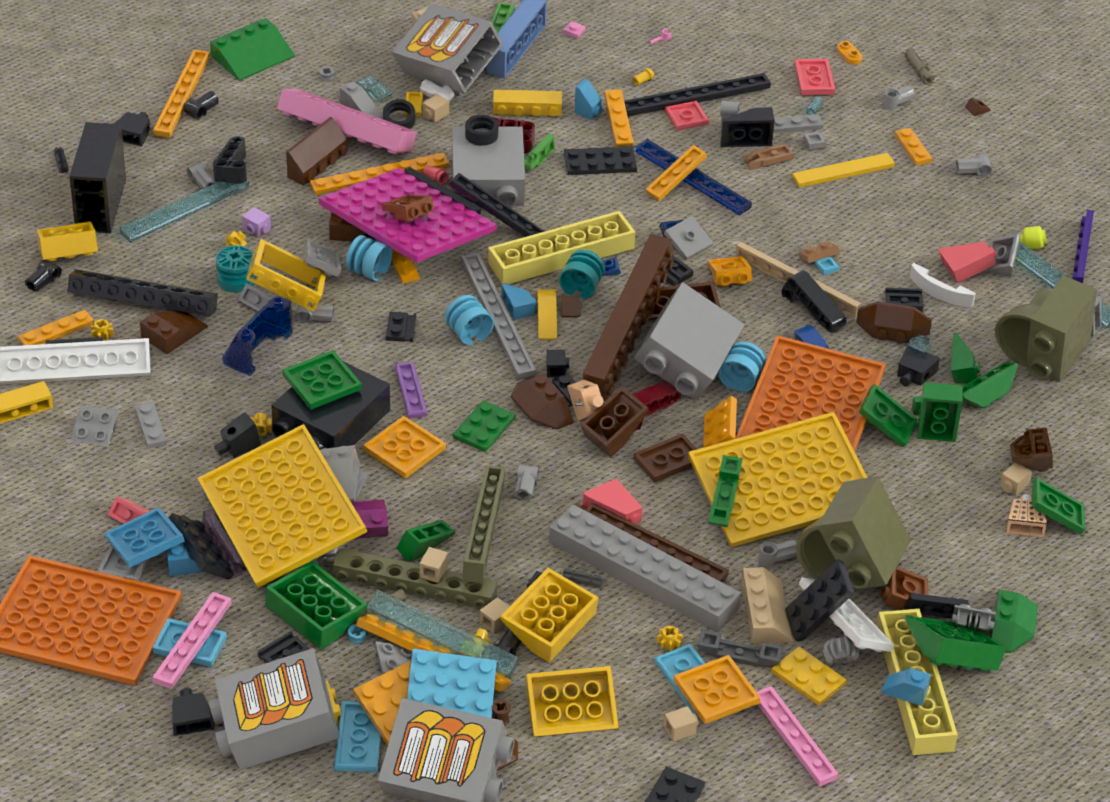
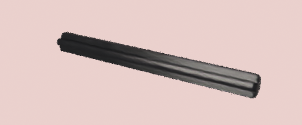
[404,167,481,215]

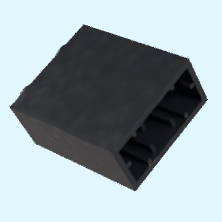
[69,122,126,234]
[271,361,390,450]

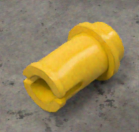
[632,68,654,86]

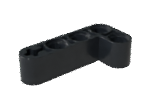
[213,136,247,184]
[781,270,847,333]

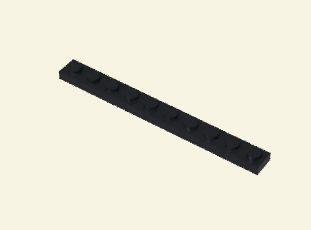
[606,73,771,116]

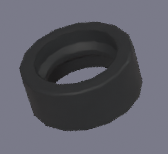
[383,99,416,129]
[465,115,499,146]

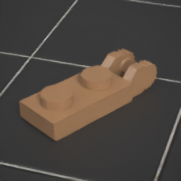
[743,143,794,170]

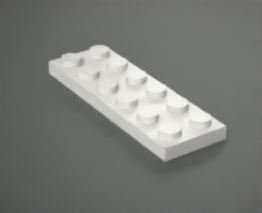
[799,577,894,652]

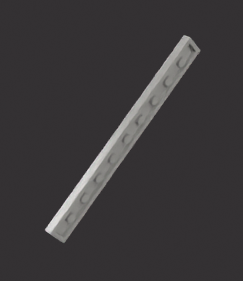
[461,252,536,379]

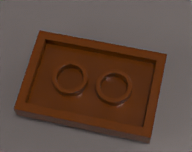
[633,433,697,483]

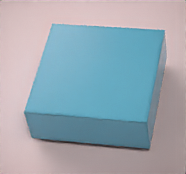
[814,257,840,275]

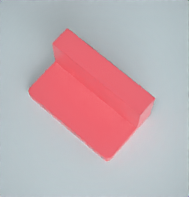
[108,497,150,524]

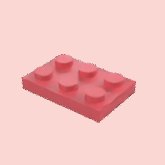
[794,59,835,95]

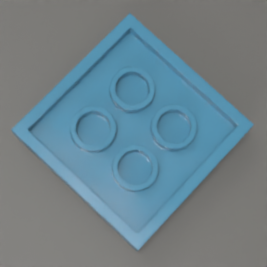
[104,507,184,568]

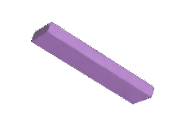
[395,362,427,419]

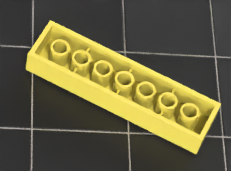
[488,211,636,284]
[877,609,958,755]

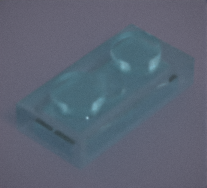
[908,335,934,352]

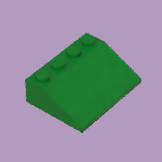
[210,18,295,81]
[265,561,368,650]
[905,615,1006,672]

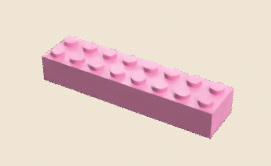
[277,89,417,154]

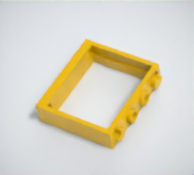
[246,239,326,312]

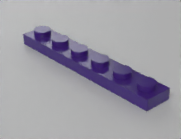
[1072,209,1094,283]

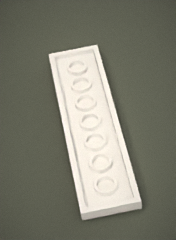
[0,338,151,385]

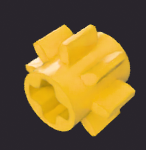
[224,230,247,247]
[90,319,114,341]
[250,413,272,437]
[656,626,683,651]

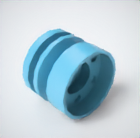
[346,235,392,281]
[445,295,494,345]
[718,341,766,392]

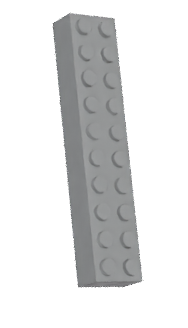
[549,505,741,632]

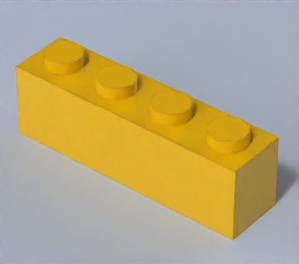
[493,90,562,117]
[0,381,53,424]

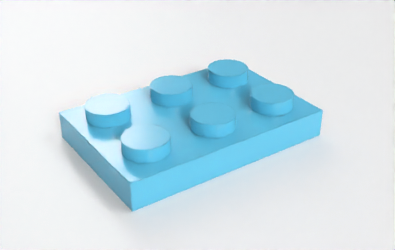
[152,618,227,667]

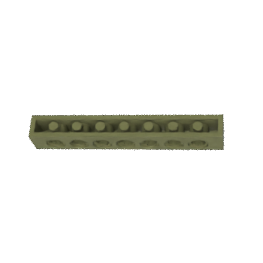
[462,465,506,583]
[333,548,497,610]

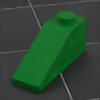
[951,333,981,384]
[396,520,456,561]

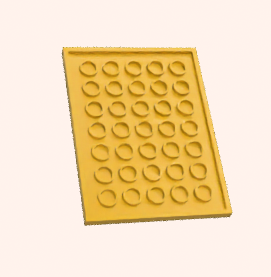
[688,412,868,548]
[197,424,368,588]

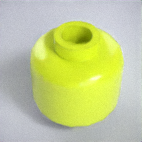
[1020,226,1047,250]

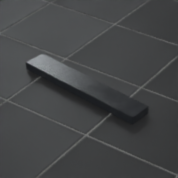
[449,173,545,237]

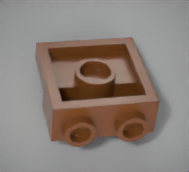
[381,194,435,222]
[880,567,928,610]

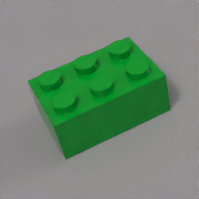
[917,382,963,442]

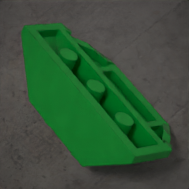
[963,362,1018,408]
[991,589,1038,653]

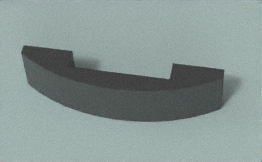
[697,629,783,667]

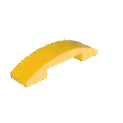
[537,289,557,340]

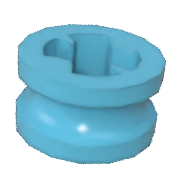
[348,624,367,643]

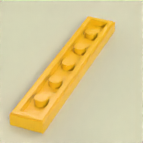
[792,153,895,188]

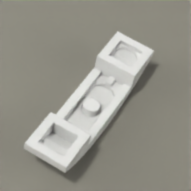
[910,263,976,307]

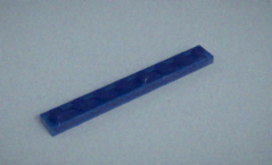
[636,139,752,216]

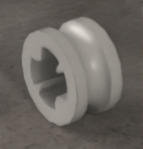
[319,66,335,81]

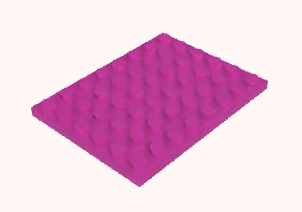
[318,168,497,263]

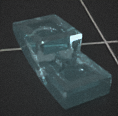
[356,75,393,103]

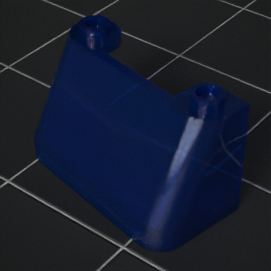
[222,296,293,376]

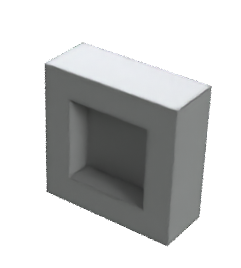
[804,132,826,150]

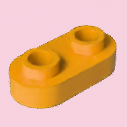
[837,41,862,65]

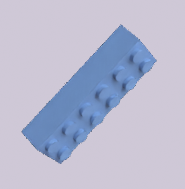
[486,0,547,78]

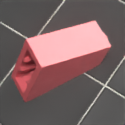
[938,242,996,282]
[582,479,643,524]

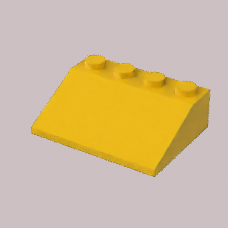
[500,568,599,663]
[525,666,619,737]

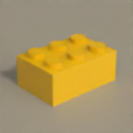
[36,222,98,261]

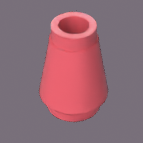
[423,166,449,185]

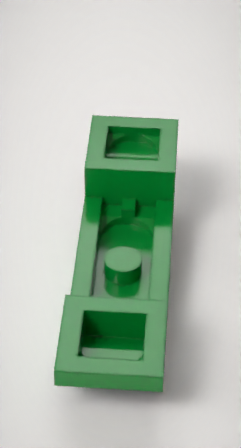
[708,455,743,527]

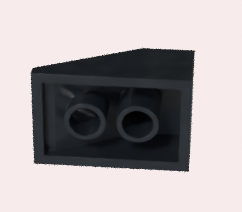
[720,107,775,147]

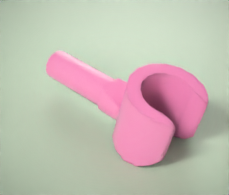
[649,29,672,44]

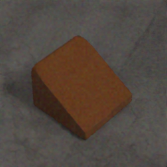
[965,98,991,116]
[561,295,580,317]

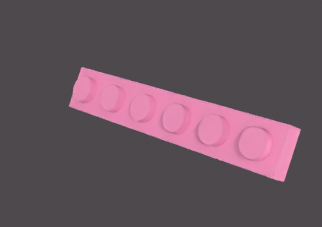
[153,592,232,689]
[757,686,838,787]

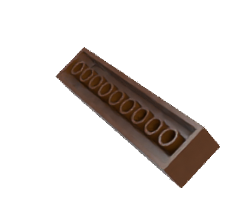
[583,234,674,401]

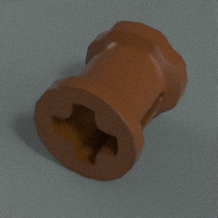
[492,700,511,726]

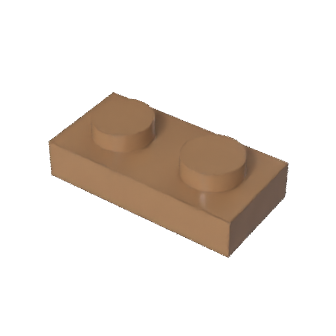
[799,242,839,263]

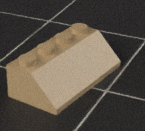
[741,567,793,644]

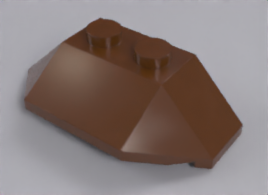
[856,301,932,343]
[511,374,574,430]
[1010,427,1053,472]

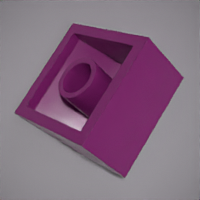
[351,499,388,539]

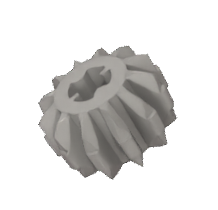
[823,636,859,665]

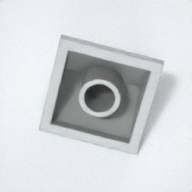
[984,233,1020,277]

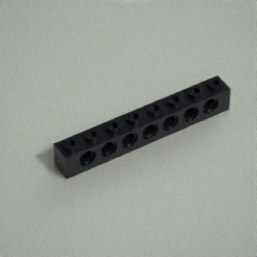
[67,269,218,316]

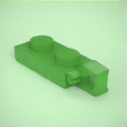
[524,134,555,171]

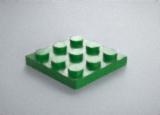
[282,350,362,410]

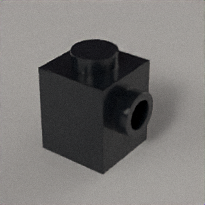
[546,350,569,378]

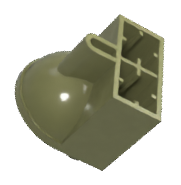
[995,275,1097,382]
[796,476,911,590]

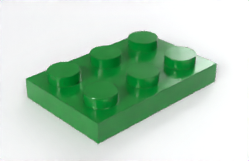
[858,384,918,447]
[453,400,516,452]
[1032,477,1086,535]

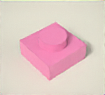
[563,21,586,39]

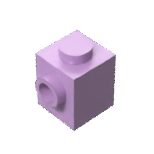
[242,207,271,237]

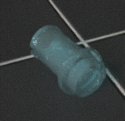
[805,96,823,115]

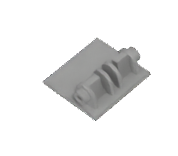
[71,405,118,446]
[952,604,996,631]
[375,641,412,674]

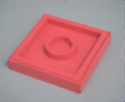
[665,101,709,131]

